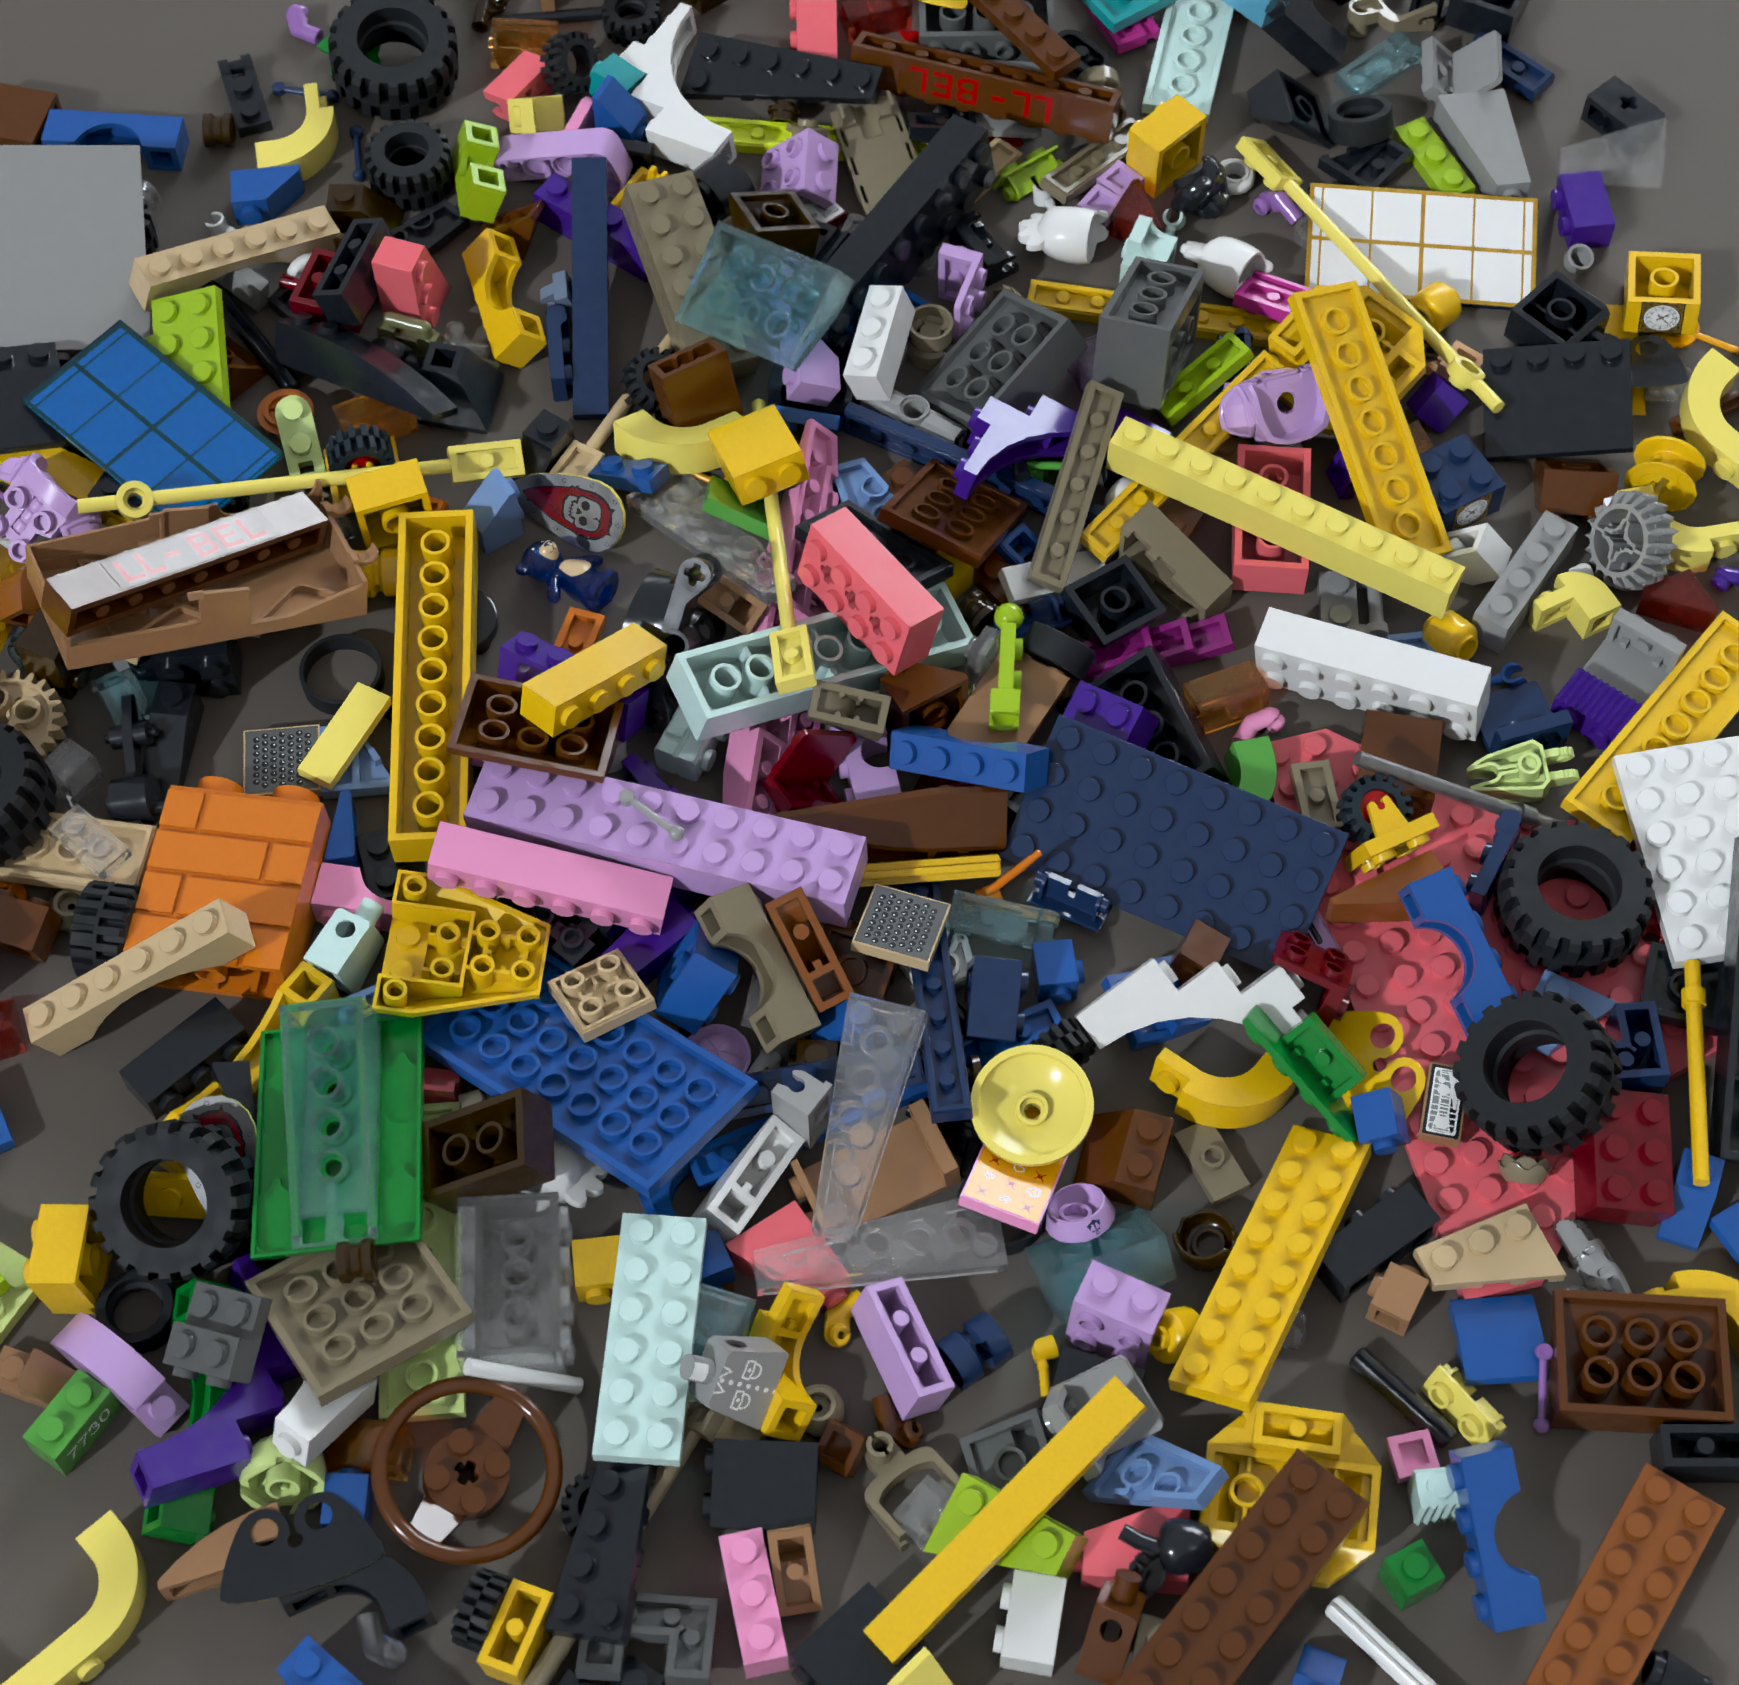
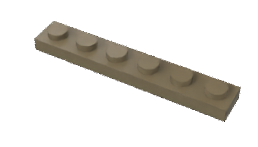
[1026,380,1124,594]

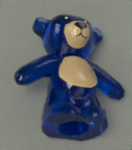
[516,540,619,613]

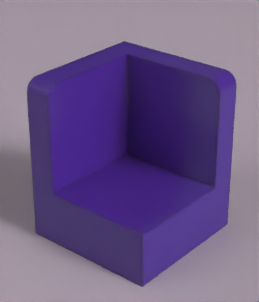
[1406,371,1469,434]

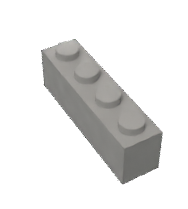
[1471,510,1579,654]

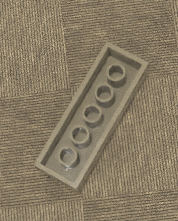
[621,170,762,379]

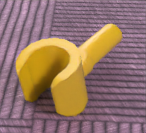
[1031,1335,1059,1398]

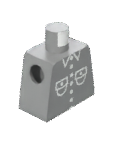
[680,1335,789,1430]

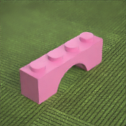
[310,862,392,932]

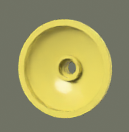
[970,1044,1094,1167]

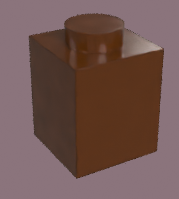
[1169,919,1231,984]

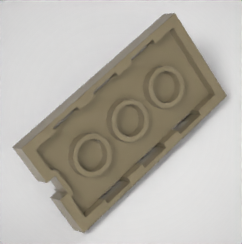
[829,90,917,217]

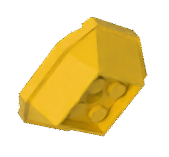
[1268,285,1426,436]
[1199,1401,1382,1588]

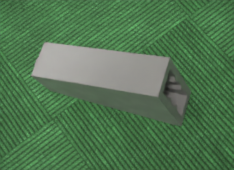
[1433,89,1531,198]

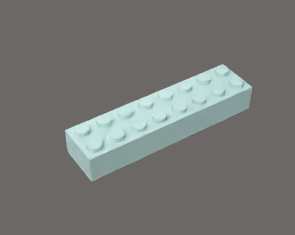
[666,581,976,742]

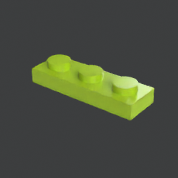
[1393,117,1476,194]
[1154,331,1255,427]

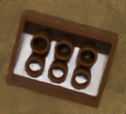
[446,673,624,783]
[1549,1289,1735,1434]

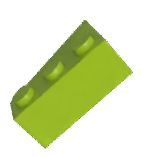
[922,1472,1089,1578]

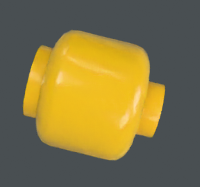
[1410,281,1462,333]
[1422,610,1479,661]
[1149,1306,1200,1364]

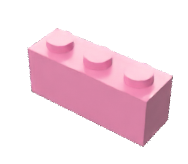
[718,1527,789,1679]

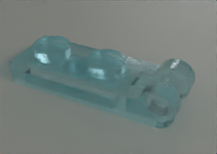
[1334,32,1422,96]
[946,890,1061,950]

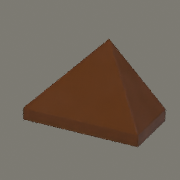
[475,199,545,261]

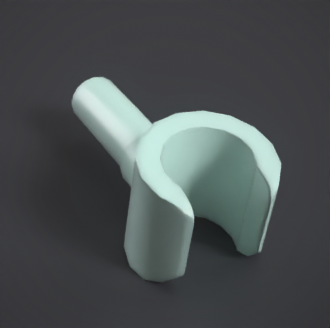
[1163,209,1186,236]

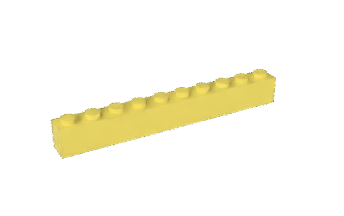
[1106,416,1465,619]

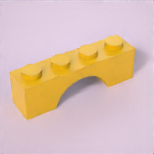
[462,228,547,369]

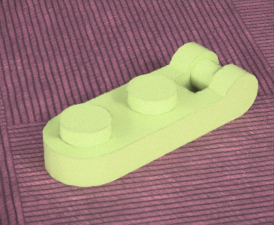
[275,395,326,488]

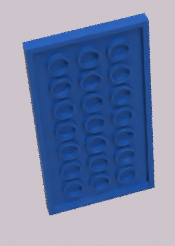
[424,953,760,1199]

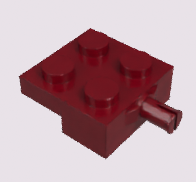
[279,247,378,334]

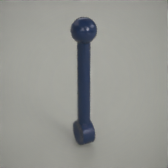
[272,82,339,103]
[349,125,366,182]

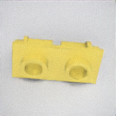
[1420,1363,1507,1445]

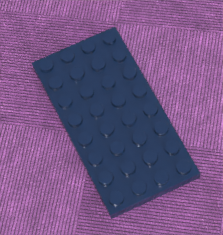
[999,714,1350,971]

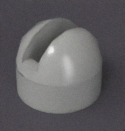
[1563,243,1594,274]

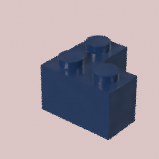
[963,955,1029,1044]
[1605,1001,1671,1094]

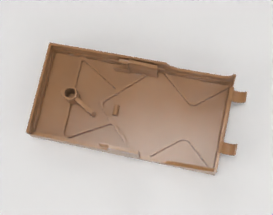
[25,479,379,670]

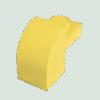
[507,94,566,134]
[1527,571,1621,640]

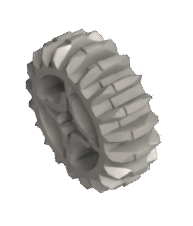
[1584,490,1679,591]

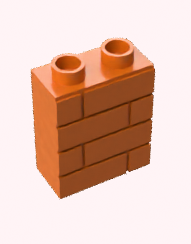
[123,776,332,1001]

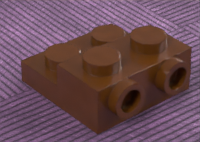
[803,920,899,1015]

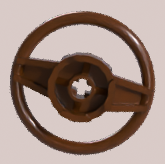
[371,1376,563,1565]

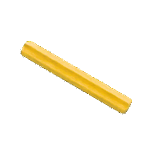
[859,854,1001,887]

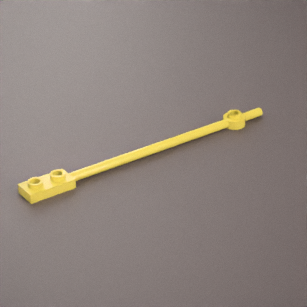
[1235,136,1505,413]
[751,399,817,695]
[77,439,525,520]

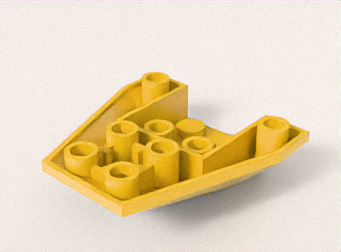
[371,869,551,1018]

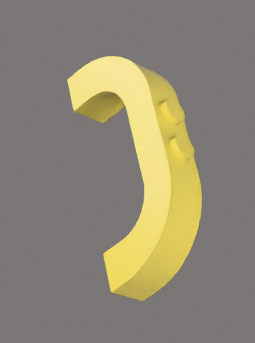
[1679,348,1739,489]
[0,1510,147,1685]

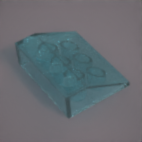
[674,221,854,372]

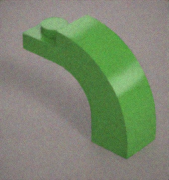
[1223,735,1277,801]

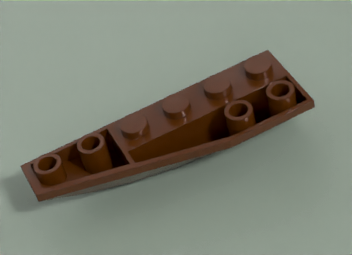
[770,785,1008,863]

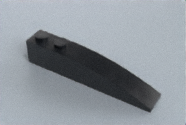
[275,312,458,422]

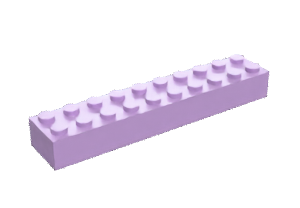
[463,761,868,928]

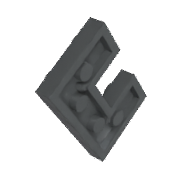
[575,1593,719,1685]

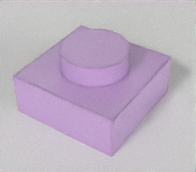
[1096,160,1145,202]
[1077,184,1125,228]

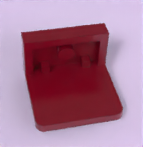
[762,729,857,812]
[1271,930,1354,1028]

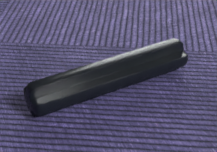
[1349,1347,1456,1448]

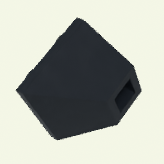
[417,342,505,435]

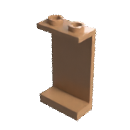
[947,652,1070,786]
[788,1099,962,1246]

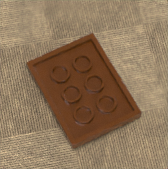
[877,458,1029,569]

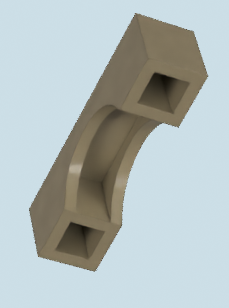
[694,882,822,1055]

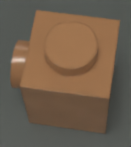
[1365,1262,1429,1337]

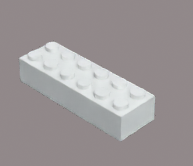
[1254,607,1492,741]

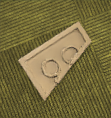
[1413,1203,1566,1291]

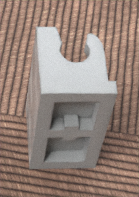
[771,1070,834,1149]

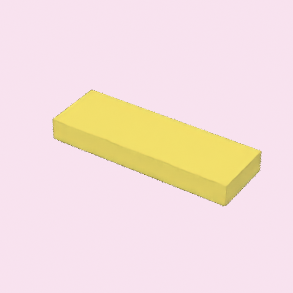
[297,682,392,790]

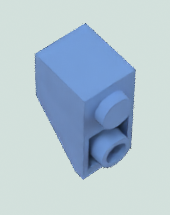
[463,468,524,555]

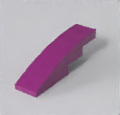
[1081,613,1236,679]

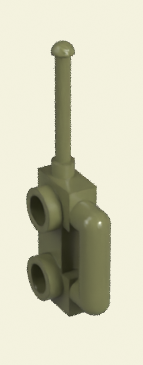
[376,311,500,369]

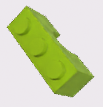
[451,119,506,224]

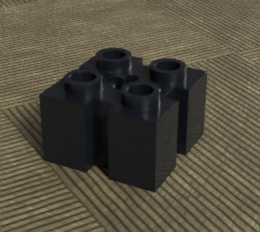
[524,905,628,969]

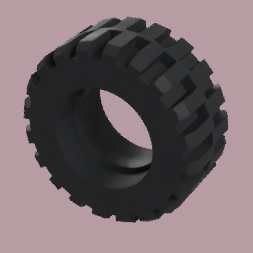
[328,0,459,121]
[0,722,57,867]
[1493,820,1655,978]
[1453,990,1623,1157]
[88,1119,254,1283]

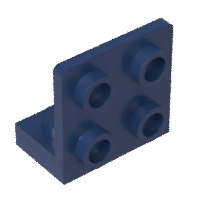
[1479,681,1573,754]

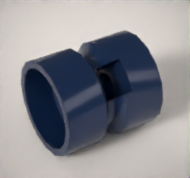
[934,1311,1014,1390]

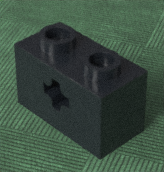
[1581,75,1665,158]

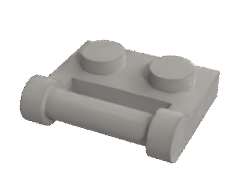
[1317,571,1389,639]

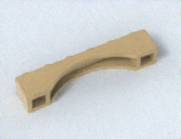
[129,205,340,312]
[23,898,256,1056]

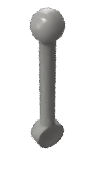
[619,789,685,841]

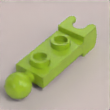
[989,602,1024,732]

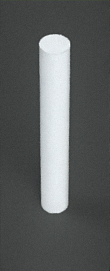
[463,1358,583,1395]

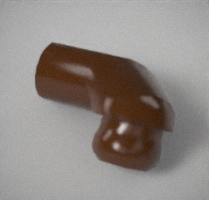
[872,1394,924,1448]

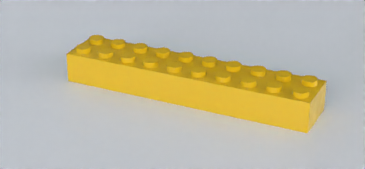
[388,509,479,863]

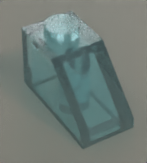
[92,668,151,726]

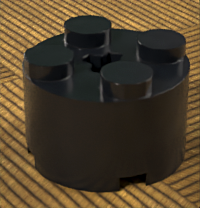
[692,153,756,227]

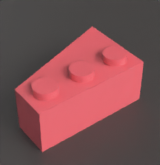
[789,0,838,59]
[371,236,451,328]

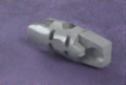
[1555,1218,1632,1293]

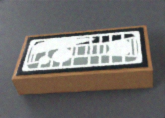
[1417,1061,1464,1148]

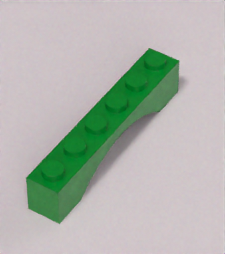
[141,1277,241,1546]

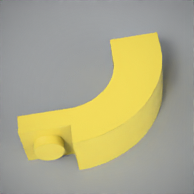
[255,82,339,181]
[613,409,742,475]
[1617,485,1739,572]

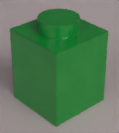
[1377,1539,1445,1612]

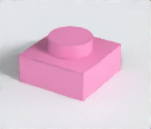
[1385,1429,1440,1484]

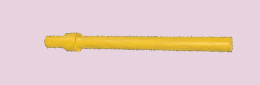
[1681,959,1710,1187]

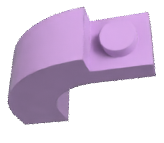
[50,1312,190,1438]

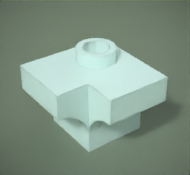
[1119,214,1178,283]

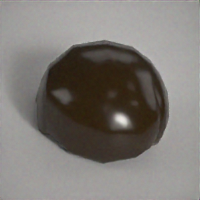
[1173,1210,1238,1272]

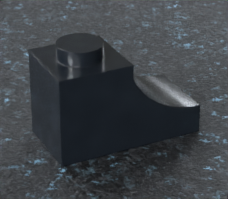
[512,409,575,481]

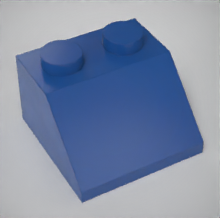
[654,920,741,1035]

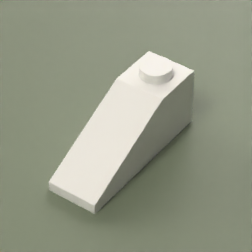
[691,1115,805,1243]

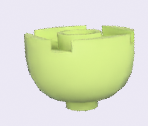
[239,1435,327,1514]

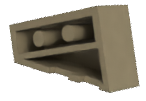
[1118,500,1234,623]

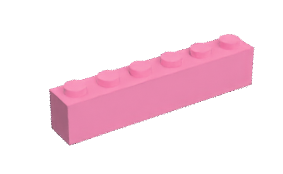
[427,821,674,936]

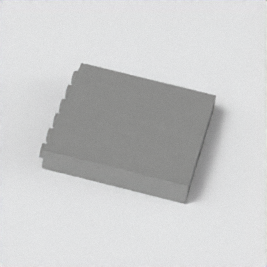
[0,145,151,365]

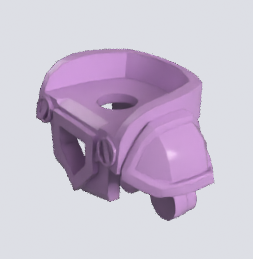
[1219,364,1330,444]
[0,453,102,563]

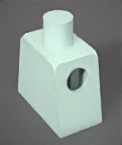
[303,897,384,995]

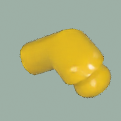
[823,1289,861,1347]

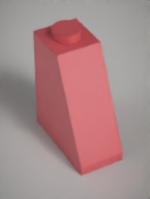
[725,1200,851,1313]
[1072,1507,1190,1595]

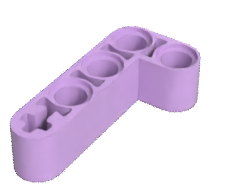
[493,128,633,198]

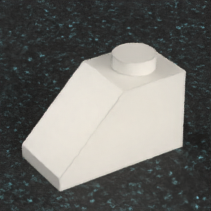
[1442,523,1512,585]

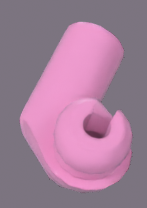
[1232,707,1285,743]

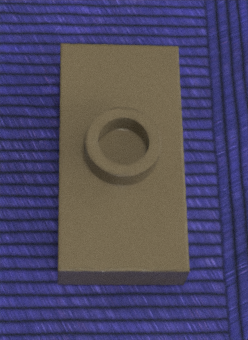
[1173,1123,1250,1207]

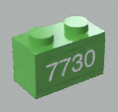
[22,1368,122,1476]

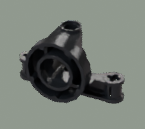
[622,552,726,734]

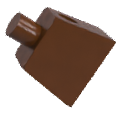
[1074,1568,1147,1685]

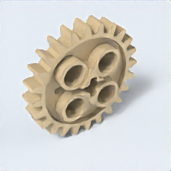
[0,669,68,764]

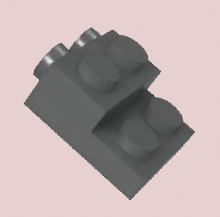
[163,1281,272,1389]
[959,1408,1073,1501]

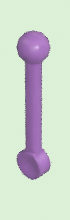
[1533,1343,1553,1434]

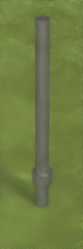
[1353,750,1561,830]

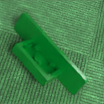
[1242,1005,1367,1142]

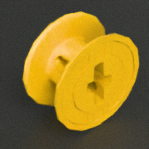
[1624,436,1706,512]

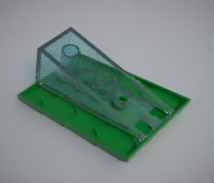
[250,996,425,1261]

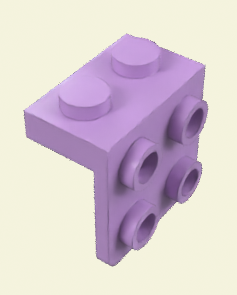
[760,128,839,209]
[938,243,987,345]
[1065,1260,1171,1369]

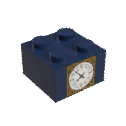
[1419,433,1506,532]

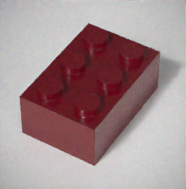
[1573,1090,1675,1227]

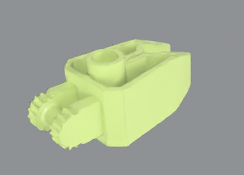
[1466,739,1580,803]

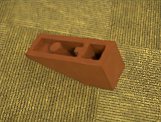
[1325,850,1444,923]
[764,886,855,1013]

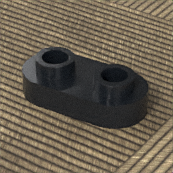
[1057,29,1111,76]

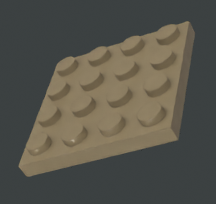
[244,1240,476,1407]

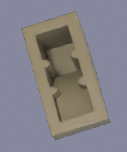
[806,679,891,741]

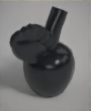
[1117,1518,1213,1600]

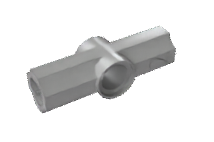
[861,389,967,448]

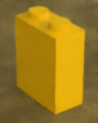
[707,404,810,506]

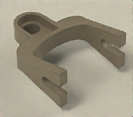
[1347,0,1438,38]
[864,1431,960,1553]

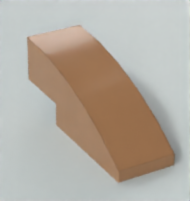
[157,1501,292,1602]

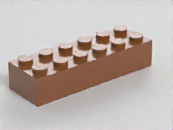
[1523,1463,1726,1685]

